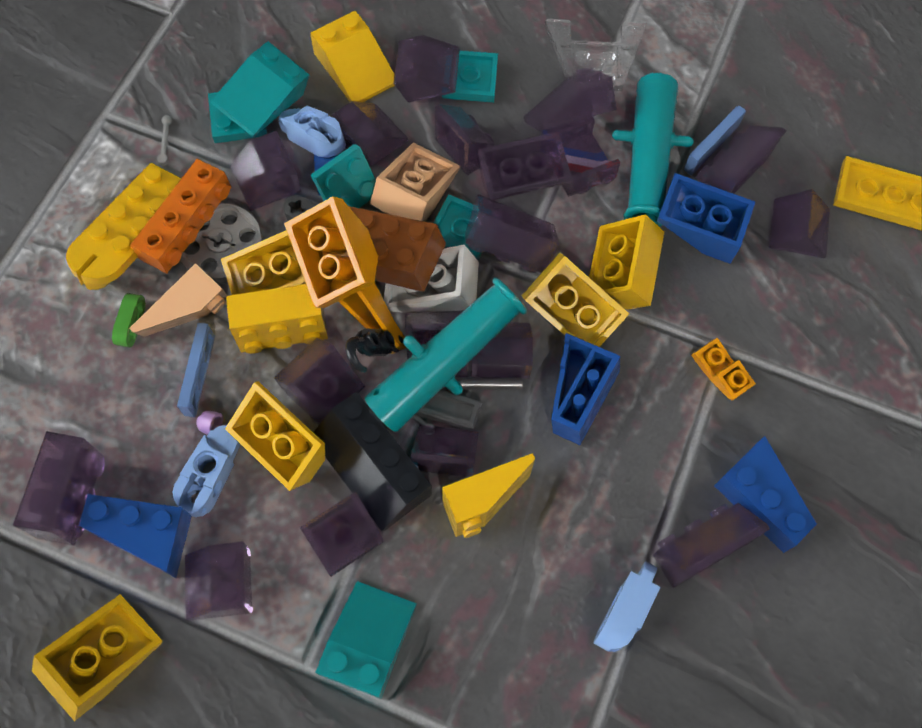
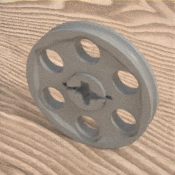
[180,204,263,284]

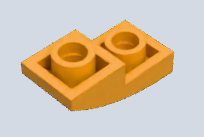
[691,338,756,401]

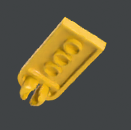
[833,156,922,231]
[66,163,181,290]

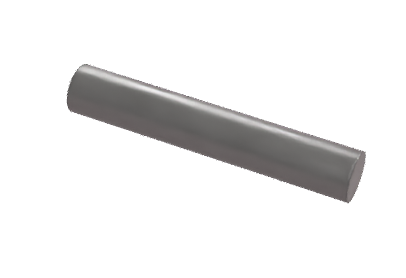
[455,378,523,389]

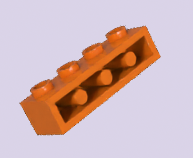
[130,159,232,274]

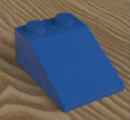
[657,173,755,264]

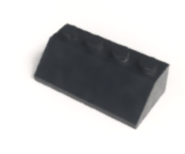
[313,391,432,533]

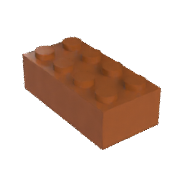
[349,206,446,292]

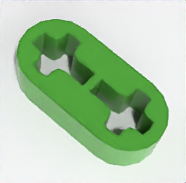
[112,293,146,348]

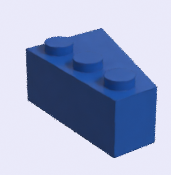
[551,333,620,445]
[714,436,817,553]
[79,494,192,578]

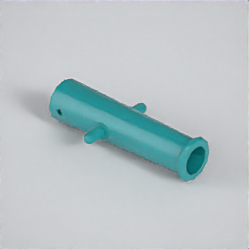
[612,73,694,227]
[364,277,527,432]

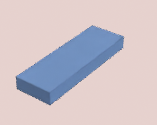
[684,106,746,176]
[177,323,215,417]

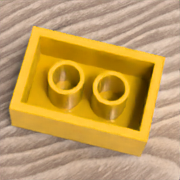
[226,284,328,354]

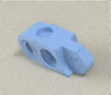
[278,105,346,158]
[172,425,240,517]
[593,561,660,652]

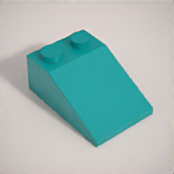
[211,41,310,138]
[315,581,417,700]

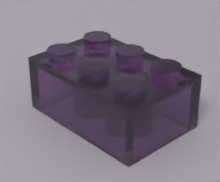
[13,431,105,546]

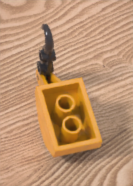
[284,196,406,373]

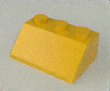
[589,214,665,310]
[225,381,325,491]

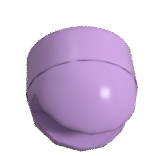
[196,411,223,435]

